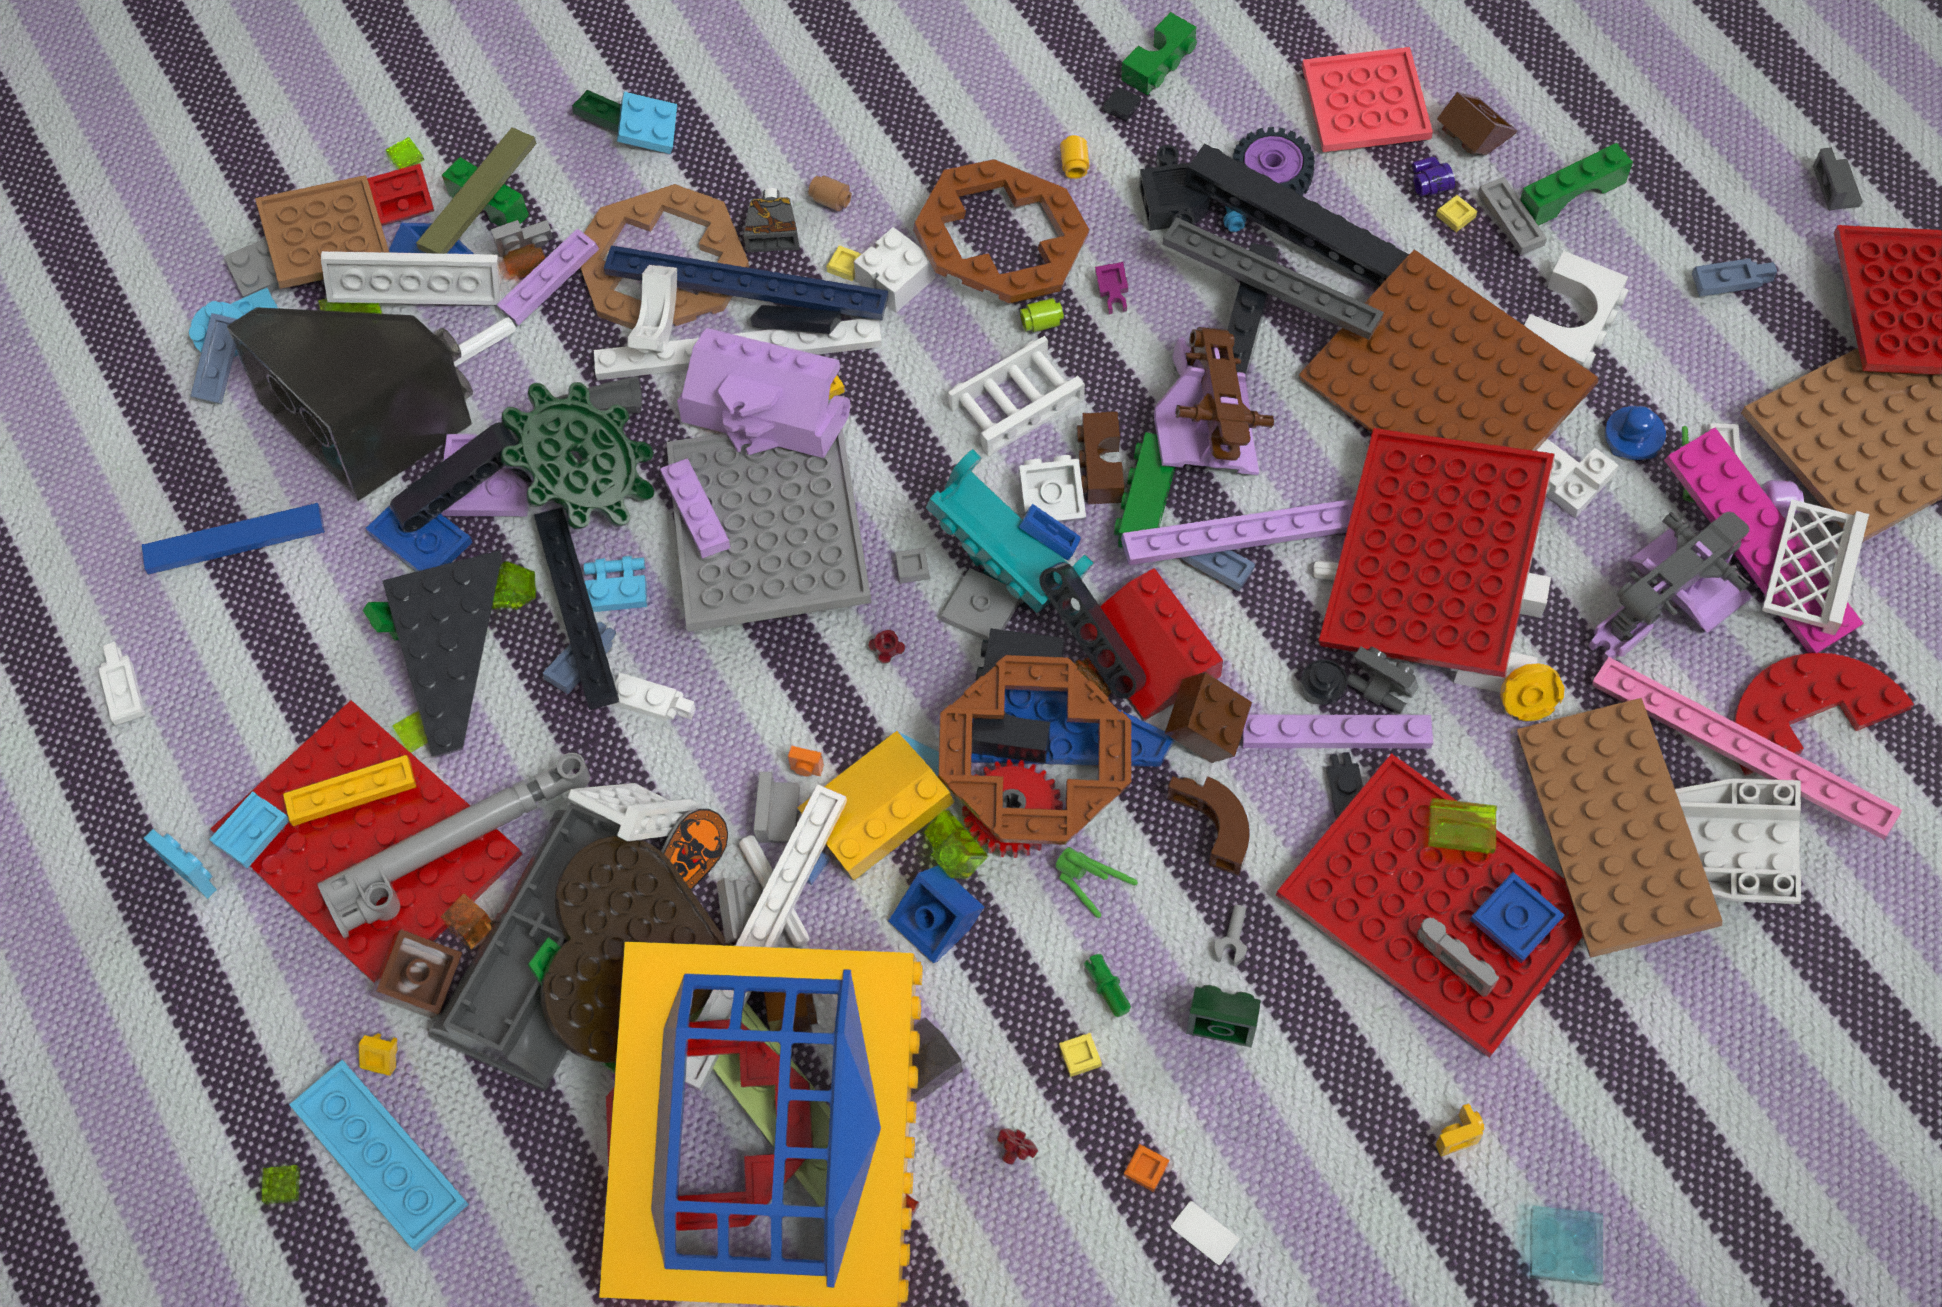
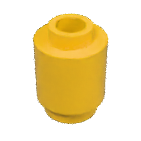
[1060,135,1090,179]

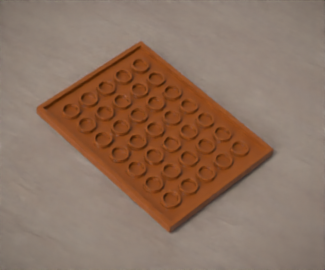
[1299,249,1599,451]

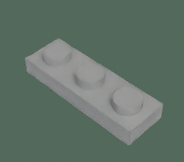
[1478,177,1547,255]

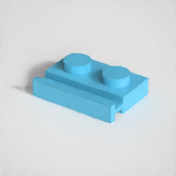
[209,791,289,868]

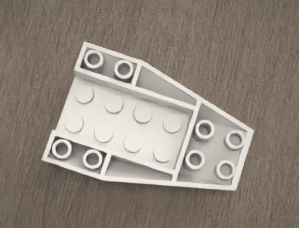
[1675,779,1801,904]

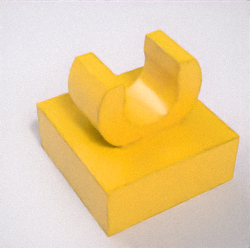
[359,1033,398,1076]

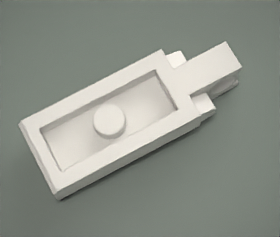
[99,642,145,725]
[611,673,696,721]

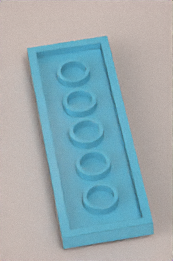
[289,1060,469,1252]

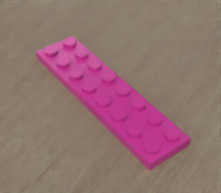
[1664,427,1864,653]

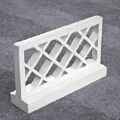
[1762,499,1869,635]
[568,783,700,841]

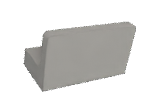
[754,772,800,843]

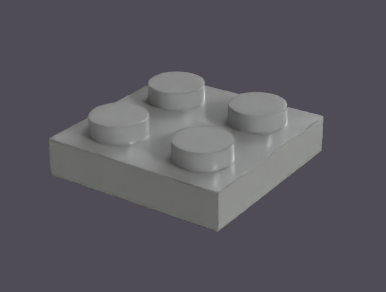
[223,238,279,298]

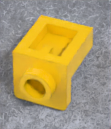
[1435,1103,1485,1157]

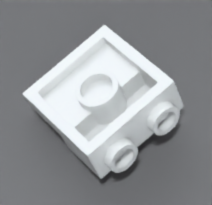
[1019,455,1086,522]

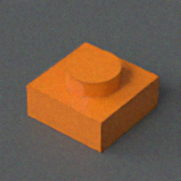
[788,746,824,777]

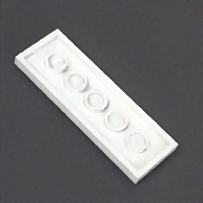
[321,251,501,305]

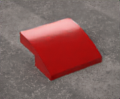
[367,163,435,226]

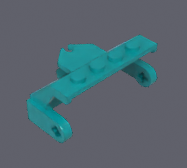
[926,449,1094,613]

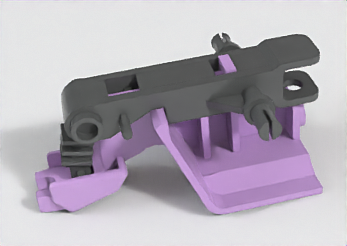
[1588,512,1753,662]

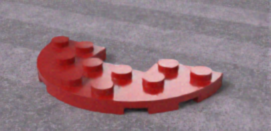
[1733,653,1914,776]

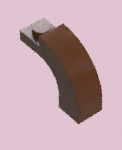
[1167,776,1250,876]

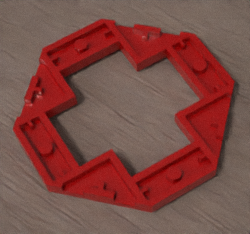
[606,1019,813,1231]

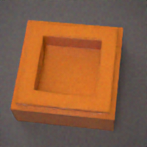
[1124,1144,1170,1192]

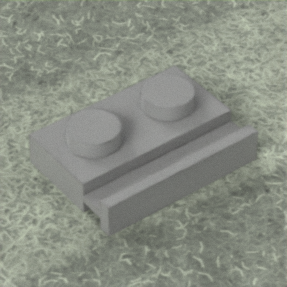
[716,878,762,943]

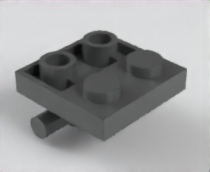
[1347,646,1418,714]

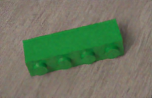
[1114,432,1175,548]

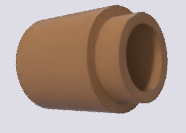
[808,175,852,211]

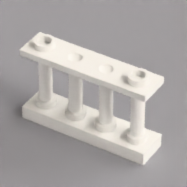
[948,336,1085,457]

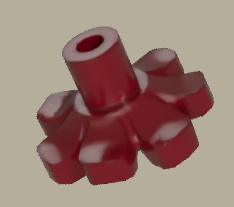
[997,1128,1038,1165]

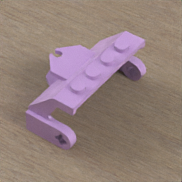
[677,328,850,458]

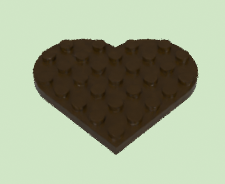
[541,836,730,1063]

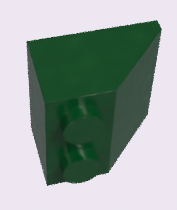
[1186,985,1261,1048]

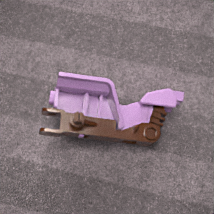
[1154,327,1274,475]

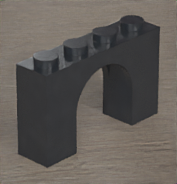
[971,628,1064,764]

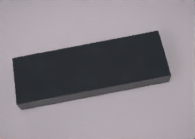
[750,305,841,334]

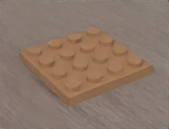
[255,175,390,289]

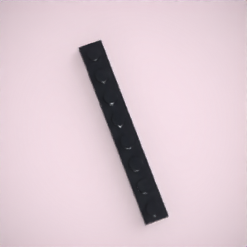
[534,507,620,710]

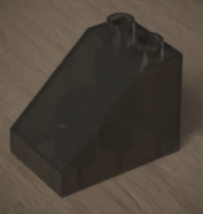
[227,307,473,501]

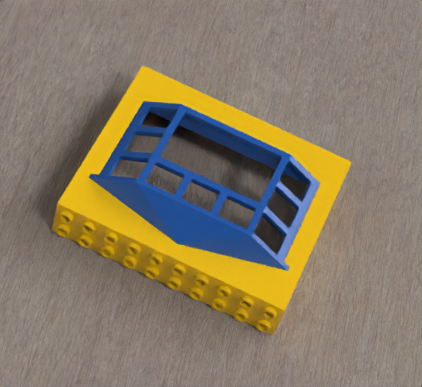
[599,942,923,1307]

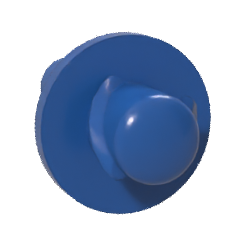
[1605,406,1666,460]

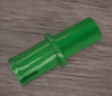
[1084,954,1131,1017]

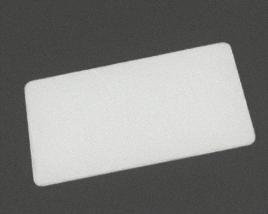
[1171,1201,1239,1265]

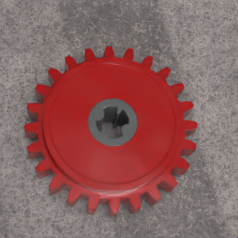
[962,759,1063,858]

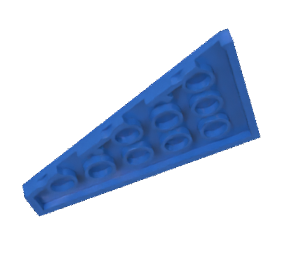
[971,689,1175,767]

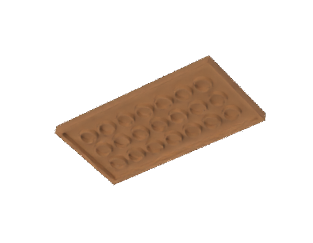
[1517,698,1723,958]

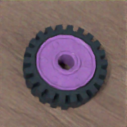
[1232,127,1315,196]

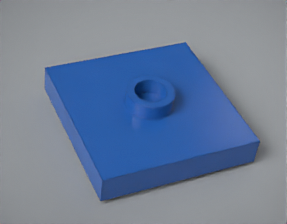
[1470,872,1564,963]

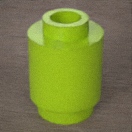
[1020,298,1064,333]

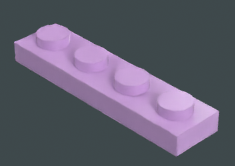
[497,228,599,326]
[660,458,731,558]

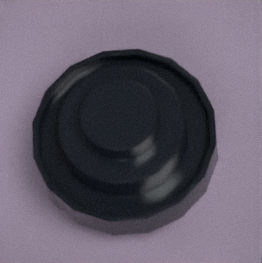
[1301,659,1347,705]

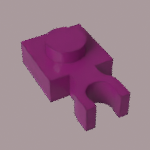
[1095,262,1128,314]

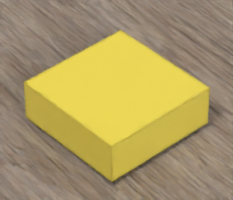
[1436,195,1477,232]
[826,246,861,281]
[1059,1033,1102,1077]

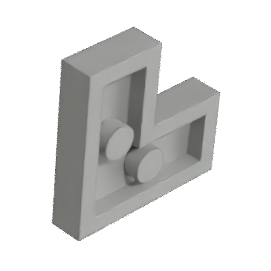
[491,220,553,257]

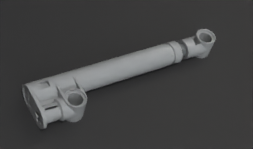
[317,753,590,939]

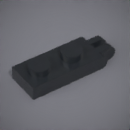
[1326,752,1363,819]

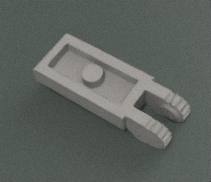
[1417,917,1499,997]

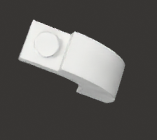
[628,265,677,353]

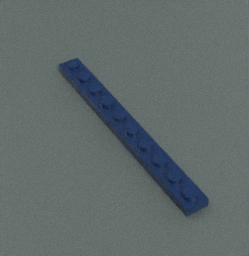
[604,245,888,321]

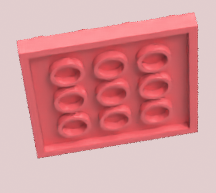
[1302,47,1433,152]

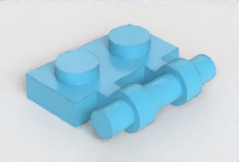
[584,556,647,612]

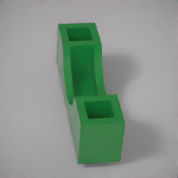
[1520,143,1633,226]

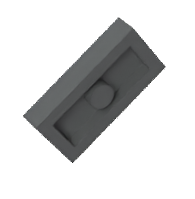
[1813,147,1863,211]

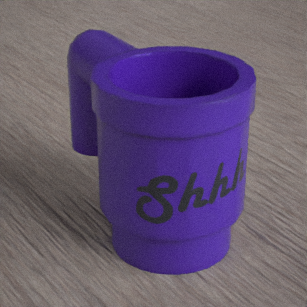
[1412,157,1455,197]

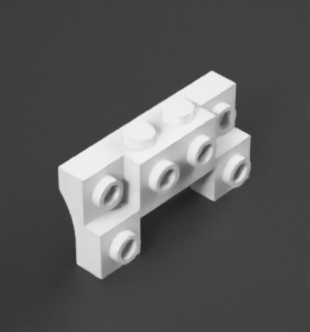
[1537,439,1619,518]

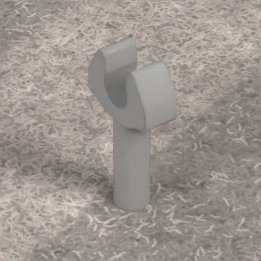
[1213,905,1247,967]

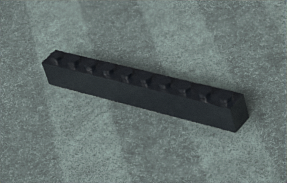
[1184,143,1409,289]

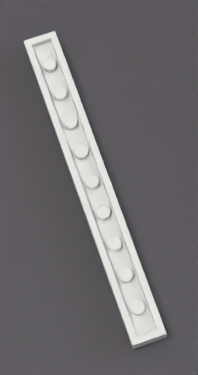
[594,318,882,380]
[685,784,847,1091]

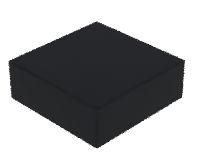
[1104,87,1141,122]

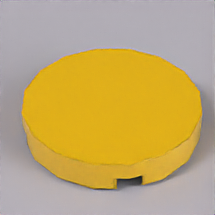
[1500,663,1565,721]

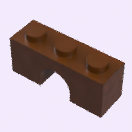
[1077,411,1124,505]

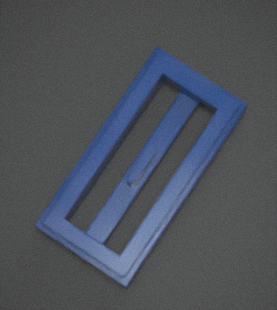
[1019,504,1081,561]

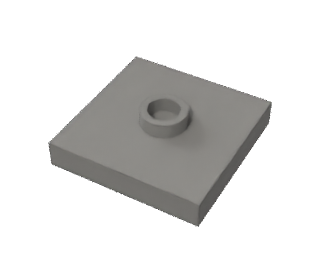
[941,568,1022,640]

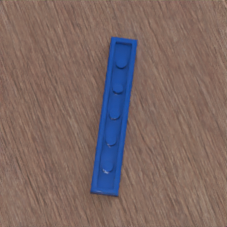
[142,503,325,575]

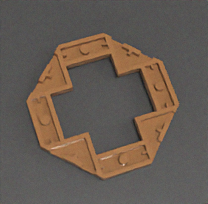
[580,184,749,330]

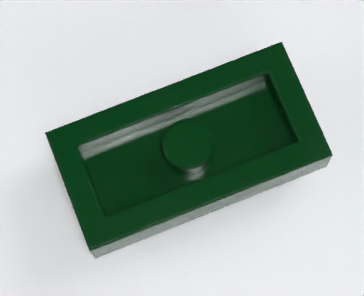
[572,90,621,133]

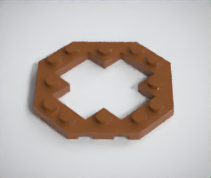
[913,159,1090,303]
[938,655,1131,845]

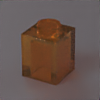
[441,894,491,950]

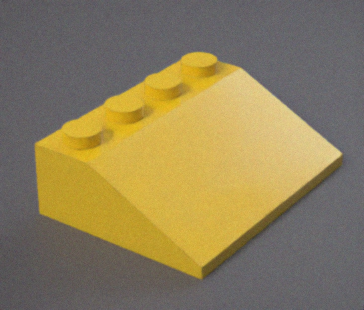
[797,731,955,880]

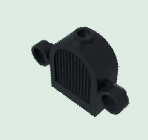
[1139,145,1212,231]

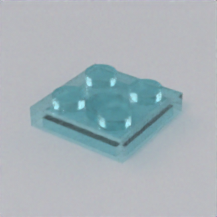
[1530,1206,1603,1286]

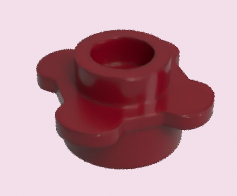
[869,629,905,663]

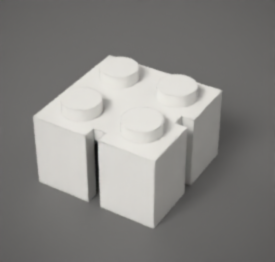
[854,227,935,313]

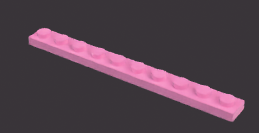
[1592,657,1902,840]

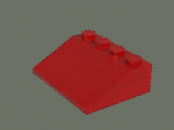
[1089,568,1223,721]

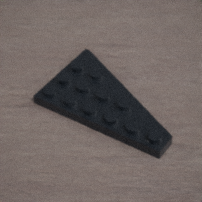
[382,550,502,758]

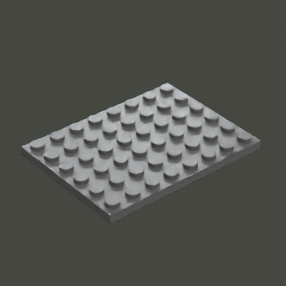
[666,428,872,632]

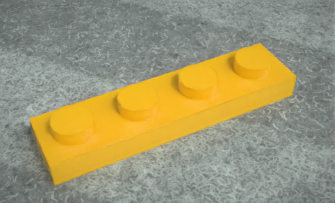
[283,755,416,826]

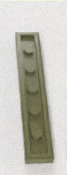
[416,127,537,254]

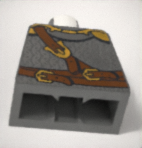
[744,188,800,253]

